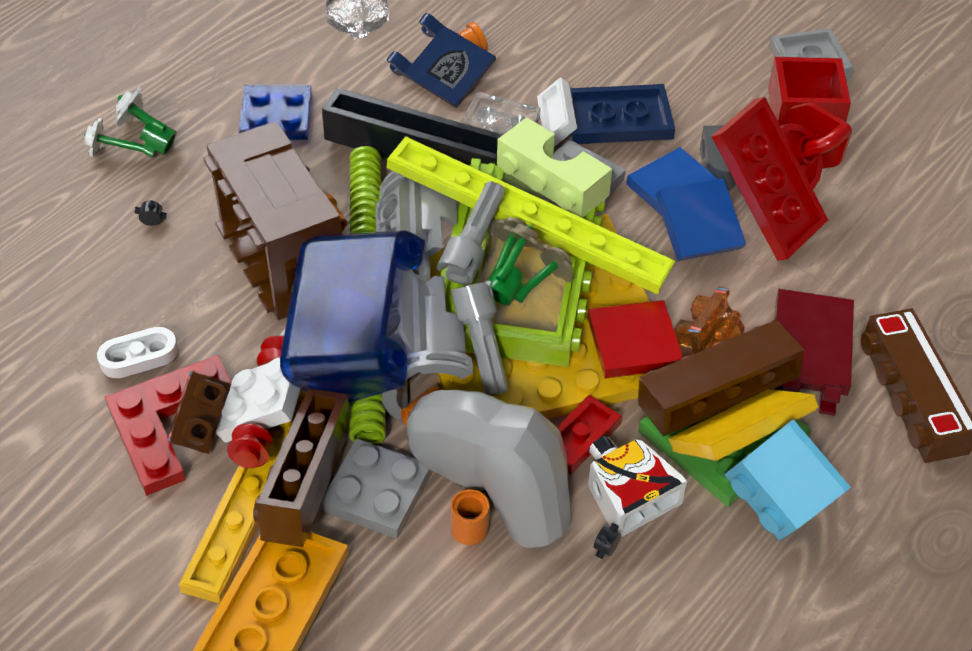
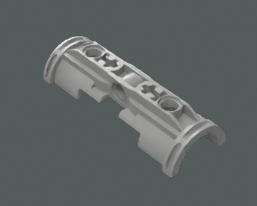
[375,171,473,420]

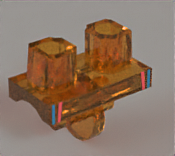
[674,287,745,354]

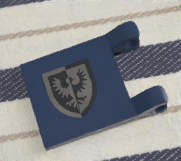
[387,13,496,108]

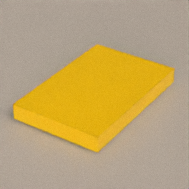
[668,389,819,461]

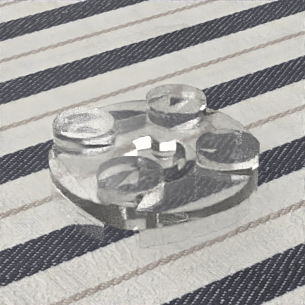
[326,0,389,39]

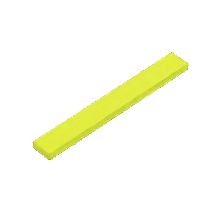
[386,136,675,295]

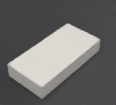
[537,77,577,147]

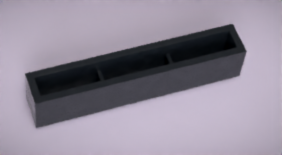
[322,88,503,166]

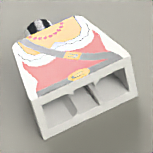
[588,436,687,537]

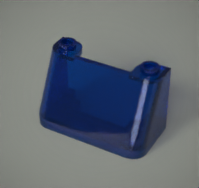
[280,230,425,403]

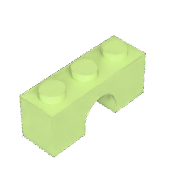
[497,117,612,218]

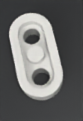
[97,327,178,378]

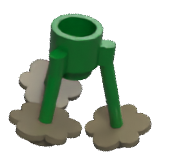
[487,217,573,306]

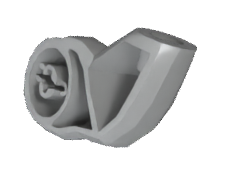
[407,390,571,548]

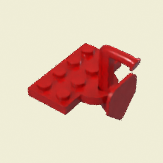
[711,97,852,261]

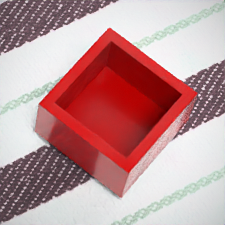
[768,57,851,126]

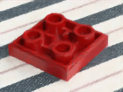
[587,300,683,379]

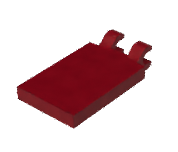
[774,288,854,416]

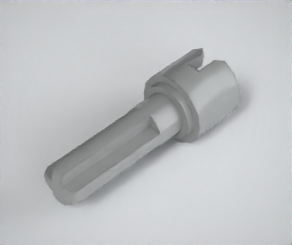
[437,181,505,285]
[451,281,508,396]

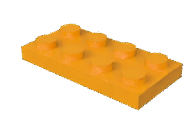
[193,531,349,651]

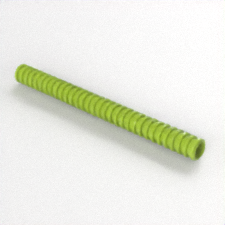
[349,146,386,445]

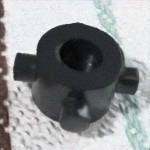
[134,200,167,226]
[593,523,621,559]

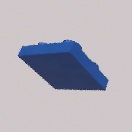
[626,147,718,216]
[655,178,746,262]

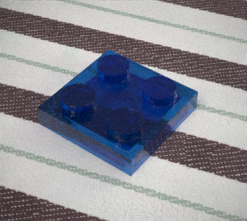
[238,84,312,140]

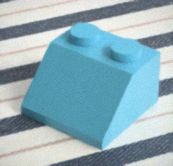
[724,419,851,541]

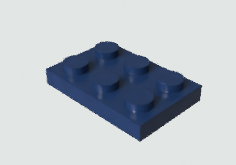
[570,84,675,144]

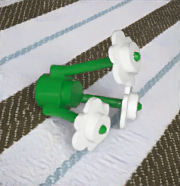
[84,87,177,158]

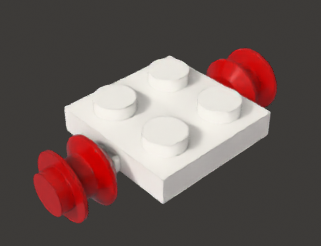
[215,336,308,468]

